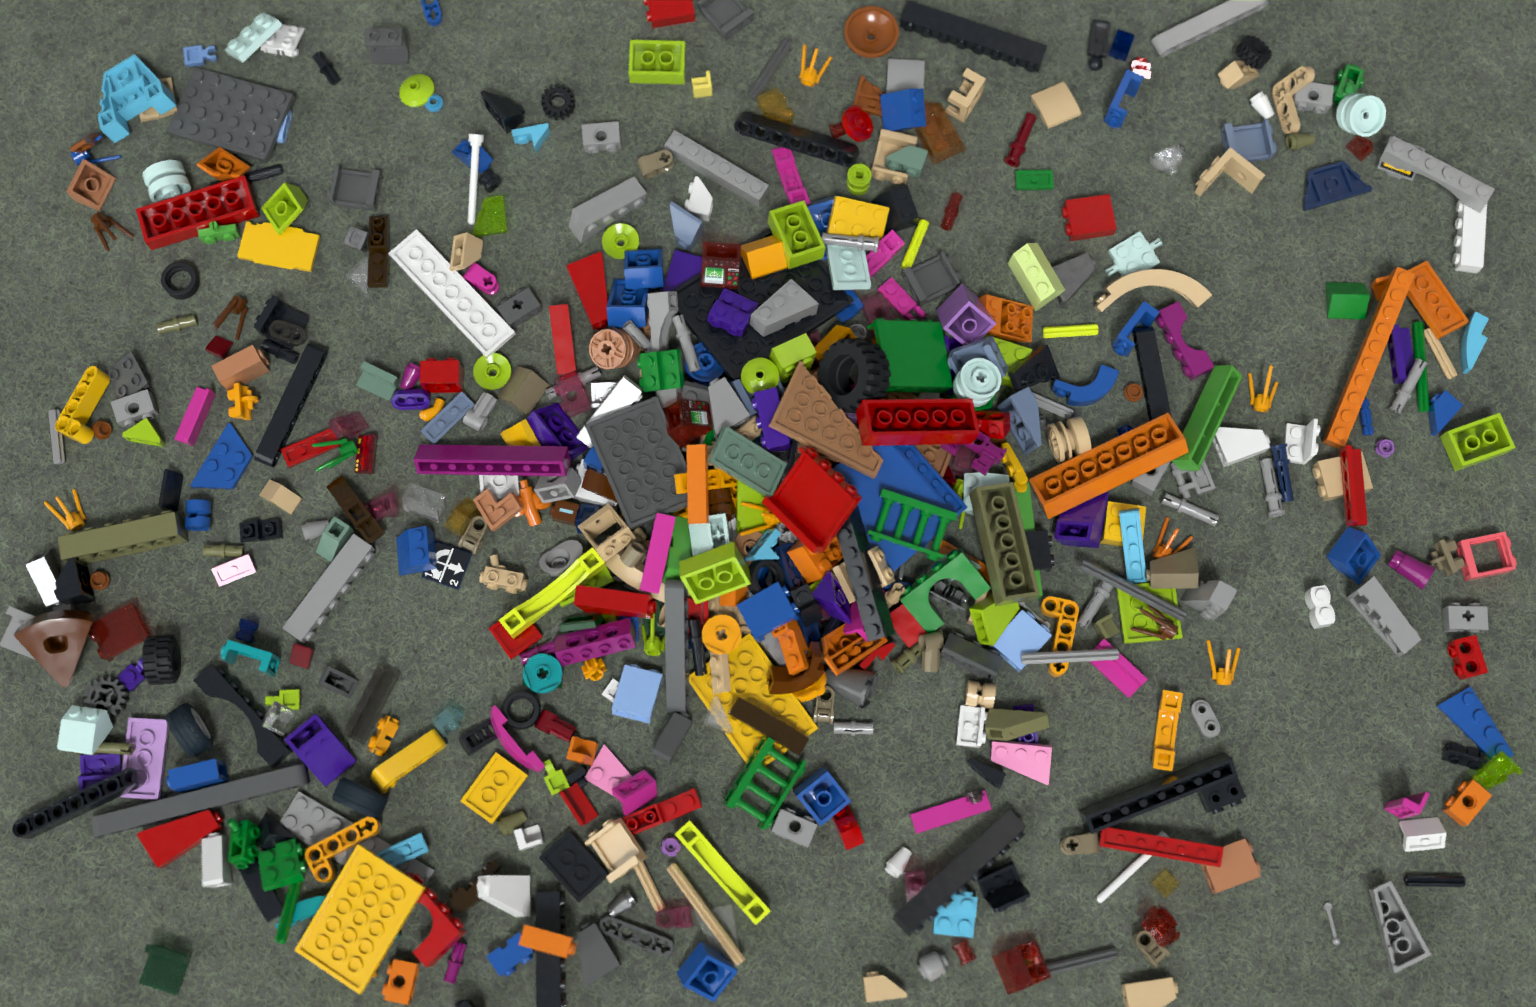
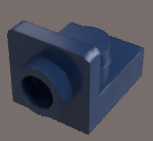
[575,503,600,534]

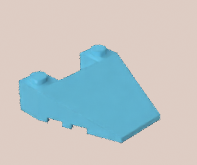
[98,54,176,143]

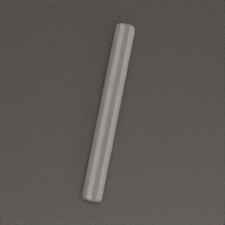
[1021,649,1119,664]

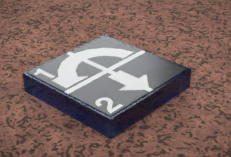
[421,541,472,590]

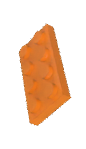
[1407,261,1469,339]

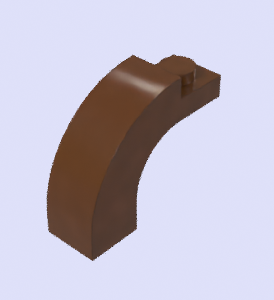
[767,642,824,694]

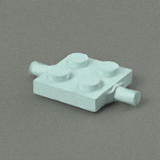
[1105,231,1162,276]

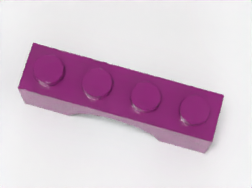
[1155,301,1214,381]

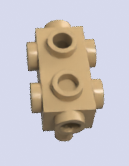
[479,555,528,594]

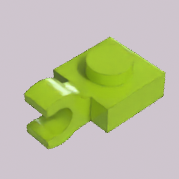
[265,689,300,711]
[543,759,570,796]

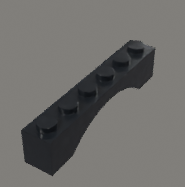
[193,664,292,768]

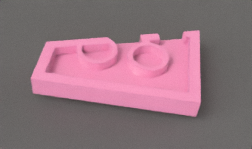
[991,740,1052,786]
[584,744,632,797]

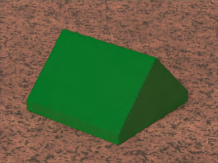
[1326,282,1370,320]

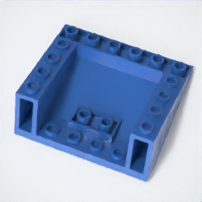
[833,445,967,572]

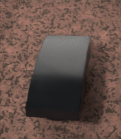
[239,518,283,543]

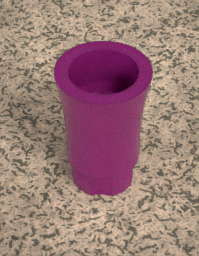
[1387,550,1436,590]

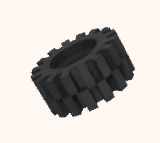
[1236,35,1272,70]
[541,84,575,121]

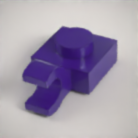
[117,658,146,692]

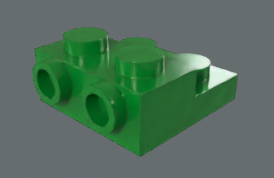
[637,349,684,392]
[257,838,307,892]

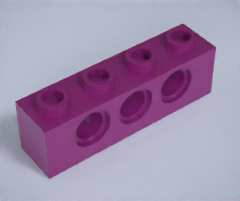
[555,618,636,666]

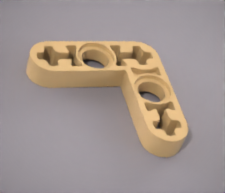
[1272,66,1315,134]

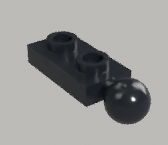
[1087,19,1111,71]

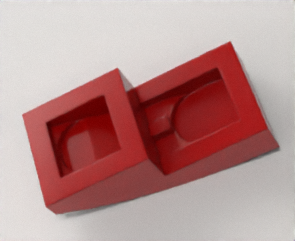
[858,642,895,670]

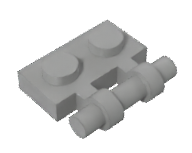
[1170,460,1216,499]

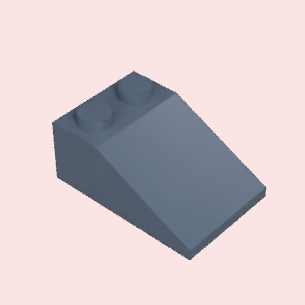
[997,387,1042,456]

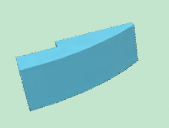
[1460,311,1489,374]

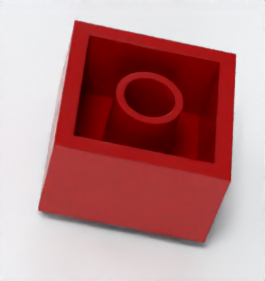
[420,358,464,393]

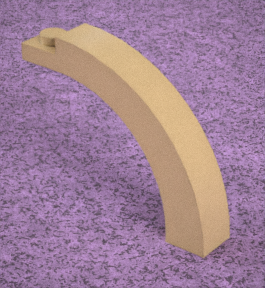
[1094,269,1212,312]
[605,536,692,603]

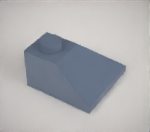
[669,201,703,251]

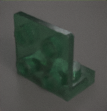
[139,944,192,995]

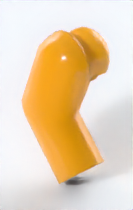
[419,398,445,421]

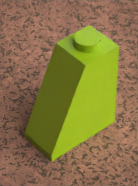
[969,594,1020,646]

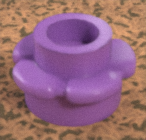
[1375,439,1394,458]
[661,837,681,857]

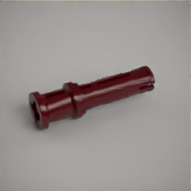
[1004,113,1037,167]

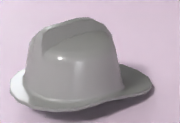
[539,540,583,577]

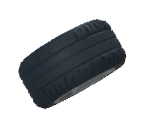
[166,703,213,757]
[332,777,388,819]

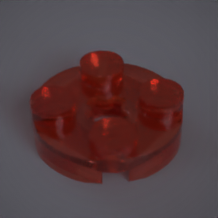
[1142,906,1180,947]

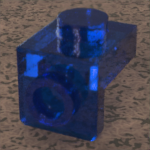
[1108,29,1135,62]

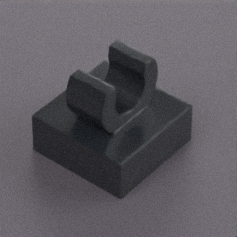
[566,766,588,789]

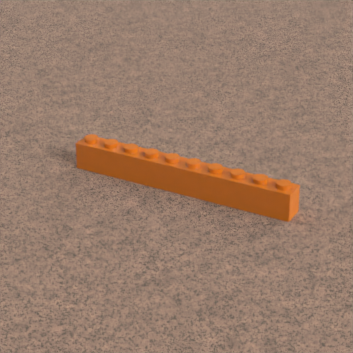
[1322,267,1415,450]

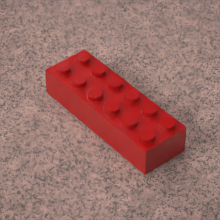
[136,175,260,250]
[856,399,980,446]

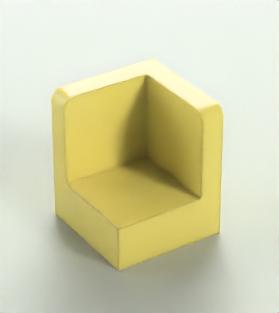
[691,71,712,98]

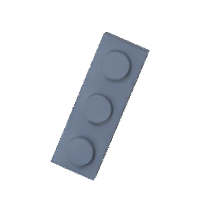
[420,391,475,445]

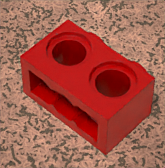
[975,410,1011,439]
[1447,635,1488,680]

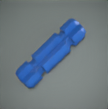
[1359,399,1374,436]

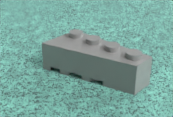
[569,176,647,243]
[1346,576,1421,657]
[1369,880,1431,973]

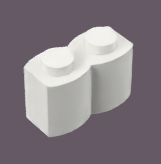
[1305,585,1335,629]

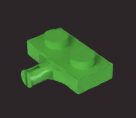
[198,221,240,244]

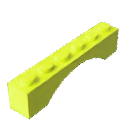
[499,547,606,639]
[675,820,771,925]

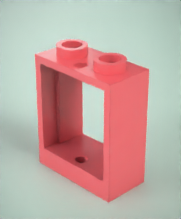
[1456,532,1516,581]

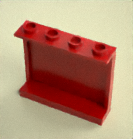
[762,446,862,553]

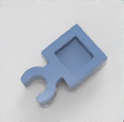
[183,45,218,67]

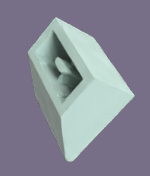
[688,513,731,556]

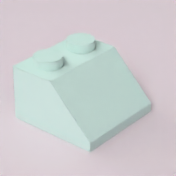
[963,472,1009,516]
[57,705,113,755]

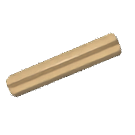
[1424,328,1457,380]
[634,861,665,912]

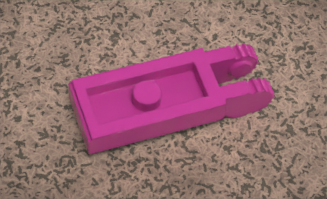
[877,277,926,321]

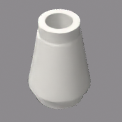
[1250,92,1275,119]
[885,847,912,878]

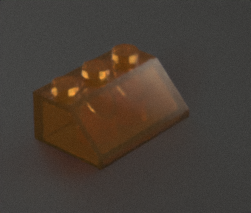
[914,103,966,165]

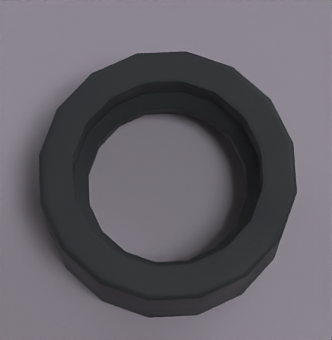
[161,262,200,300]
[747,560,785,595]
[502,691,541,729]

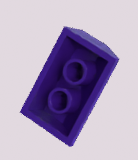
[751,387,791,452]
[526,403,590,461]

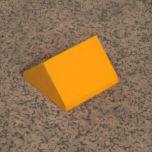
[738,235,787,279]

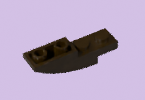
[368,216,390,288]
[326,475,385,545]
[446,860,502,917]

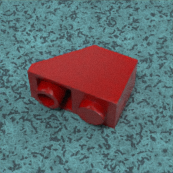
[832,805,865,851]

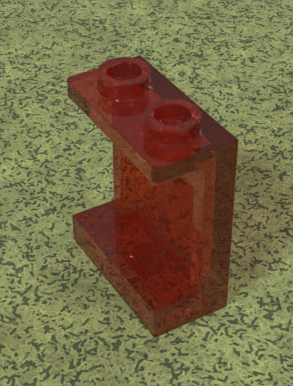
[89,603,151,662]

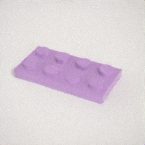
[120,718,169,800]

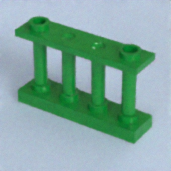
[867,488,958,561]
[722,736,807,830]

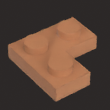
[473,488,524,531]

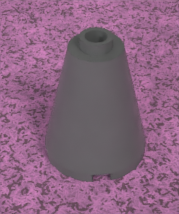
[824,667,878,710]

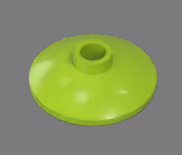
[399,74,435,107]
[602,223,639,259]
[473,353,511,390]
[741,358,779,395]

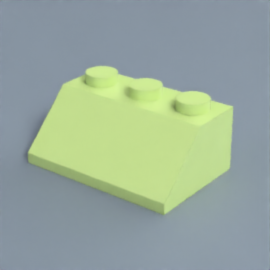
[1008,243,1065,311]

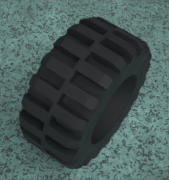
[817,338,891,413]

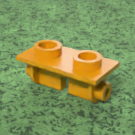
[367,715,399,757]

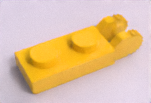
[1001,442,1028,493]

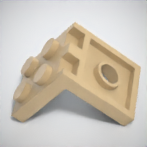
[1195,147,1265,197]

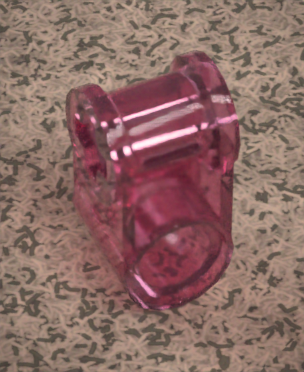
[655,906,694,929]

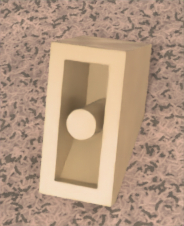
[1218,61,1260,89]
[449,232,483,272]
[862,971,907,1002]

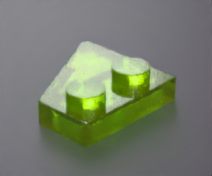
[471,196,508,237]
[1472,751,1524,791]

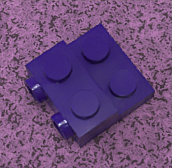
[707,288,758,337]

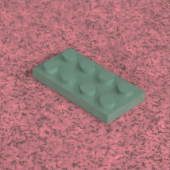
[707,426,787,496]

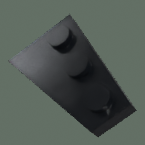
[1008,345,1060,390]

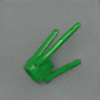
[312,437,358,472]

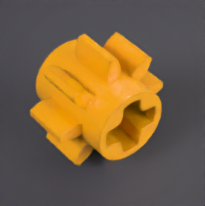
[581,657,607,681]

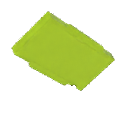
[736,480,777,536]

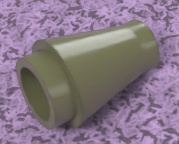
[1285,133,1315,151]
[496,810,527,837]

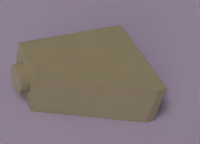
[1146,548,1199,589]

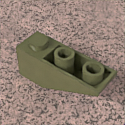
[985,708,1050,741]

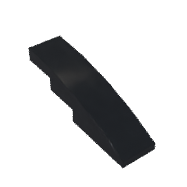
[238,856,283,923]

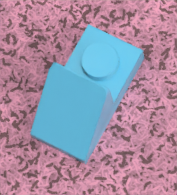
[512,123,550,153]
[744,528,781,561]

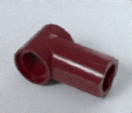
[534,709,577,743]

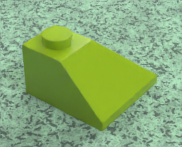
[261,182,308,235]

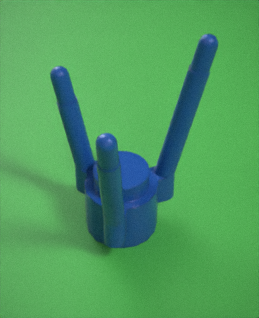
[71,135,121,165]

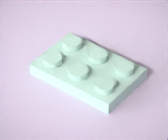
[225,13,282,62]
[825,245,871,290]

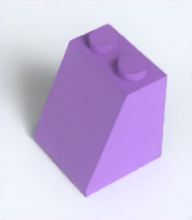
[936,284,996,345]

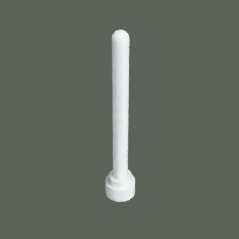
[468,134,484,225]
[1096,831,1168,903]

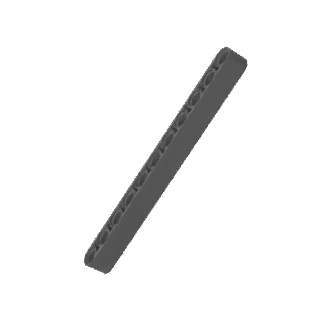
[91,764,309,838]

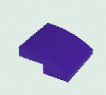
[78,753,122,795]

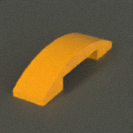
[1152,690,1183,771]

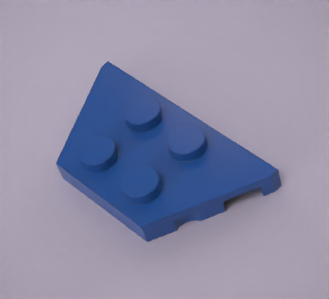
[190,423,253,490]

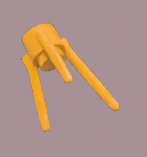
[799,44,832,86]
[1248,365,1278,412]
[44,489,87,532]
[740,502,782,536]
[1207,640,1240,685]

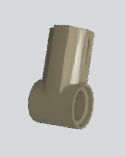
[918,632,944,673]

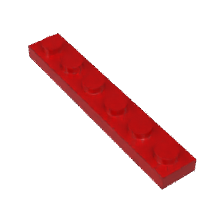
[1099,827,1224,867]

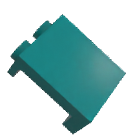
[220,640,281,677]

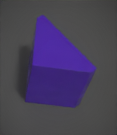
[812,571,852,624]

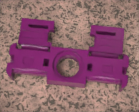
[941,431,1007,476]

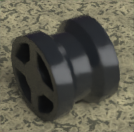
[478,169,501,193]

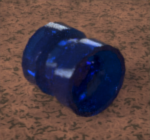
[234,619,259,643]

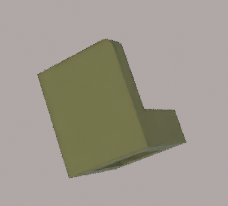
[1093,613,1120,641]

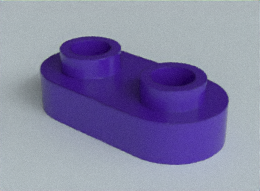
[391,389,430,410]

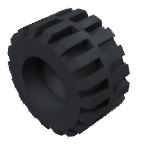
[142,634,181,685]

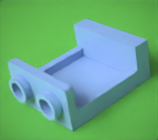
[989,610,1052,672]
[612,664,663,724]

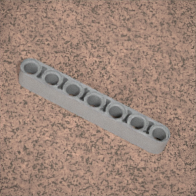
[1151,0,1269,57]

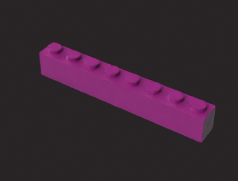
[413,444,571,476]

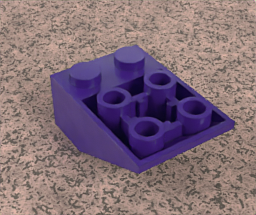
[1054,492,1109,548]
[284,714,357,787]

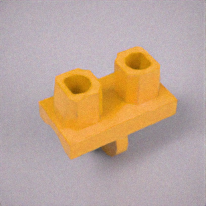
[227,383,258,420]

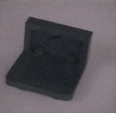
[254,295,309,349]
[976,861,1031,912]

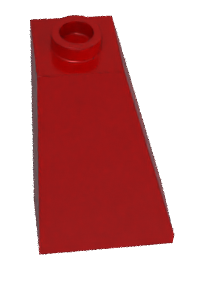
[566,251,608,330]
[549,304,577,378]
[573,585,657,619]
[136,810,224,869]

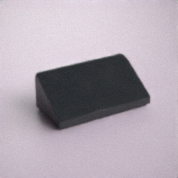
[158,469,184,512]

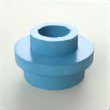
[425,94,443,112]

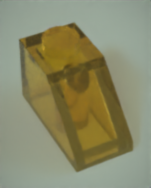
[444,498,480,538]

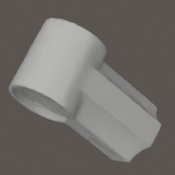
[463,392,498,432]

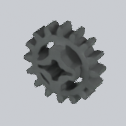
[83,676,129,719]

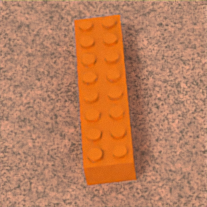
[1028,413,1189,519]

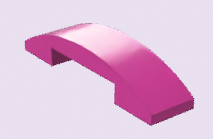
[772,147,810,205]
[853,230,905,291]
[490,705,545,773]

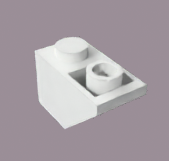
[684,176,713,221]

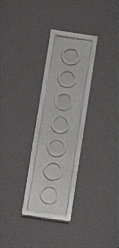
[279,791,435,886]

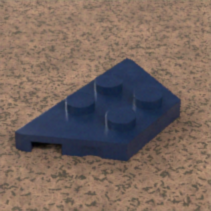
[1303,161,1373,211]

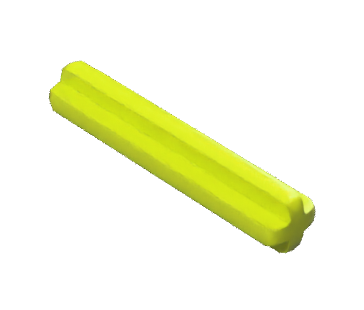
[901,219,929,269]
[1042,324,1099,338]

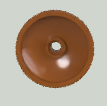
[844,6,899,58]

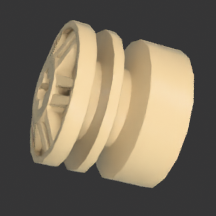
[1047,416,1091,463]

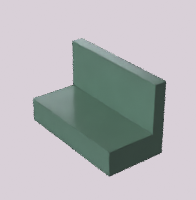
[356,361,400,402]

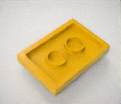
[826,195,889,244]
[460,753,528,825]

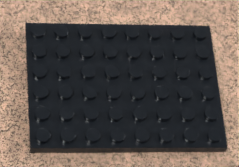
[673,229,854,382]

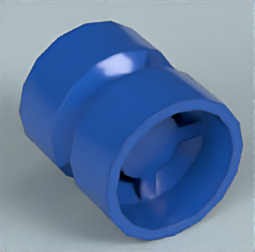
[184,499,211,531]

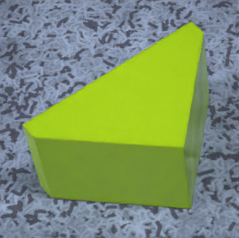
[122,418,165,447]

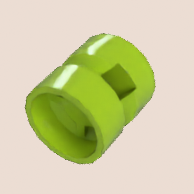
[846,164,872,196]

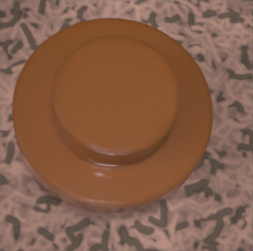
[1124,383,1143,402]
[92,420,112,440]
[89,571,110,590]

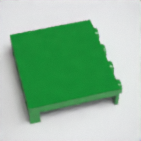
[867,318,953,393]

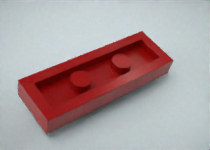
[281,427,341,468]

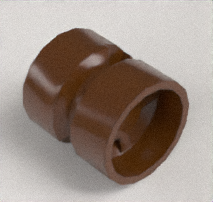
[708,488,735,522]

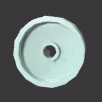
[1336,93,1386,136]
[142,160,191,203]
[953,358,1001,407]

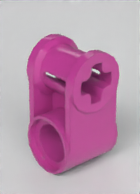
[463,263,499,295]

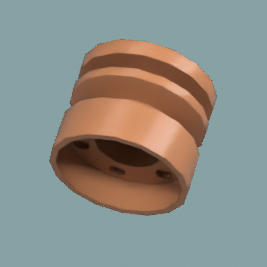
[589,328,638,369]

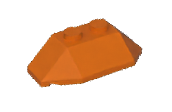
[821,623,887,676]

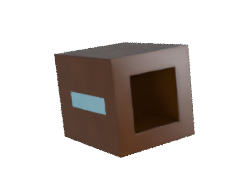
[550,500,580,526]

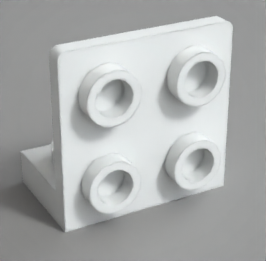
[1284,418,1320,465]

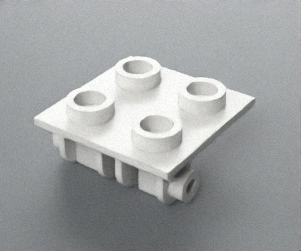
[260,25,305,57]

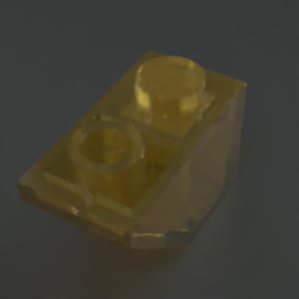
[757,88,794,125]

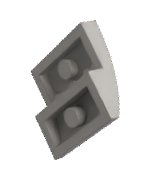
[886,59,925,94]

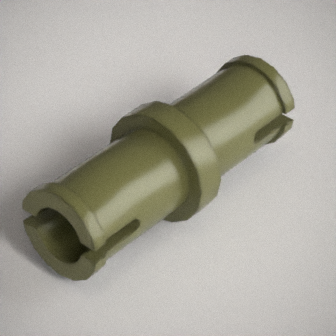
[156,314,197,335]
[203,543,244,559]

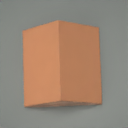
[66,159,116,211]

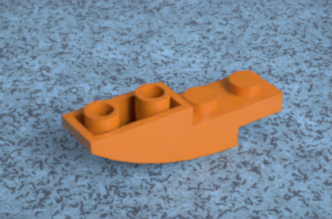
[772,619,809,675]

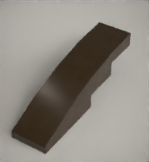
[728,697,809,756]

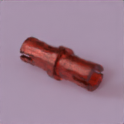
[940,193,963,231]

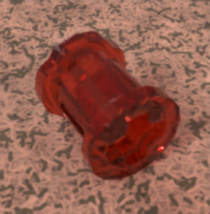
[829,122,847,139]
[952,939,977,966]

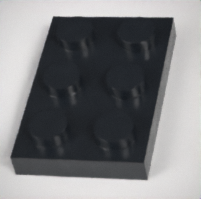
[539,831,608,903]

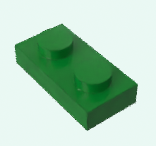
[1015,170,1054,191]

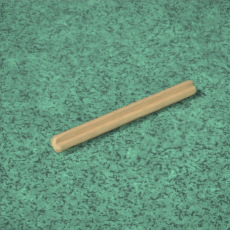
[667,863,745,965]

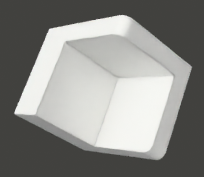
[514,825,544,851]

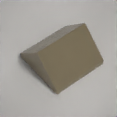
[497,366,550,417]

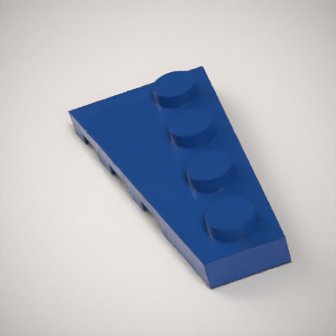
[1436,686,1514,765]

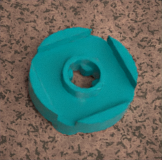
[523,654,563,694]

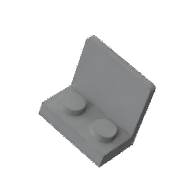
[0,606,36,660]

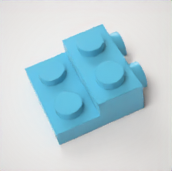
[933,892,978,938]

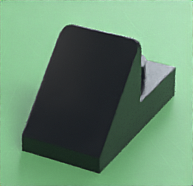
[789,583,823,627]

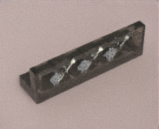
[343,663,400,745]

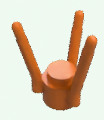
[1153,517,1193,559]

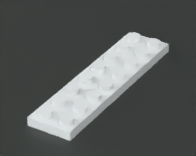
[388,229,516,359]

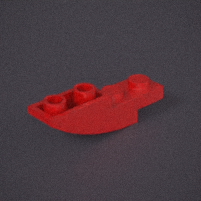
[622,788,703,835]

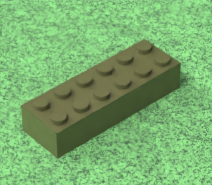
[969,482,1040,606]
[58,511,188,564]

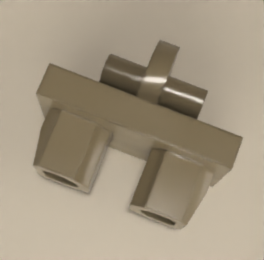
[1429,539,1465,576]

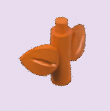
[514,479,552,526]

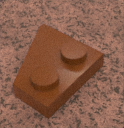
[853,76,884,117]

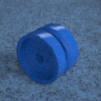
[685,343,726,385]

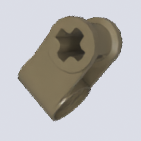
[637,150,674,179]
[458,516,490,555]
[620,538,648,568]
[813,686,835,725]
[1060,832,1100,855]
[1132,930,1171,969]

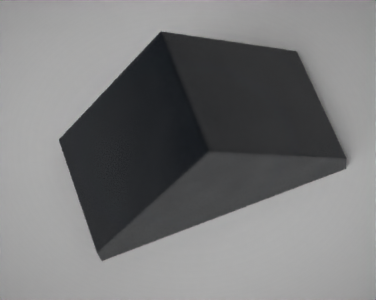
[258,813,297,850]

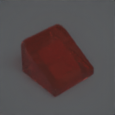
[1346,135,1374,162]

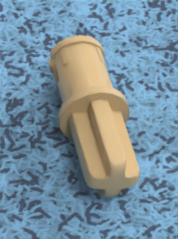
[885,583,905,610]

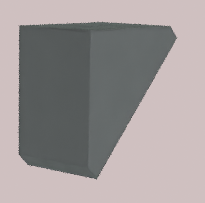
[318,665,359,699]

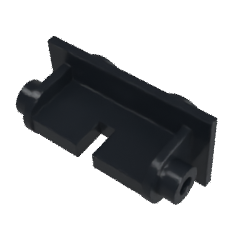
[1442,742,1488,770]

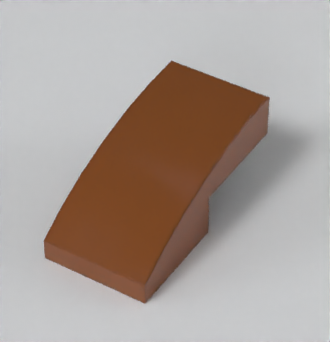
[70,132,104,153]

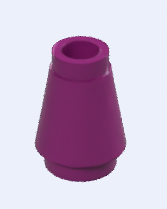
[399,362,420,390]

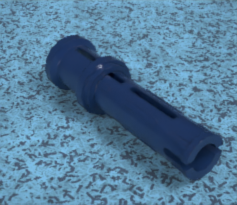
[1270,443,1294,502]

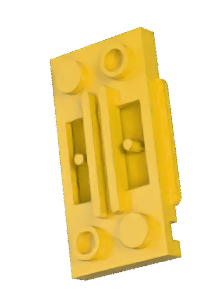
[237,222,321,272]

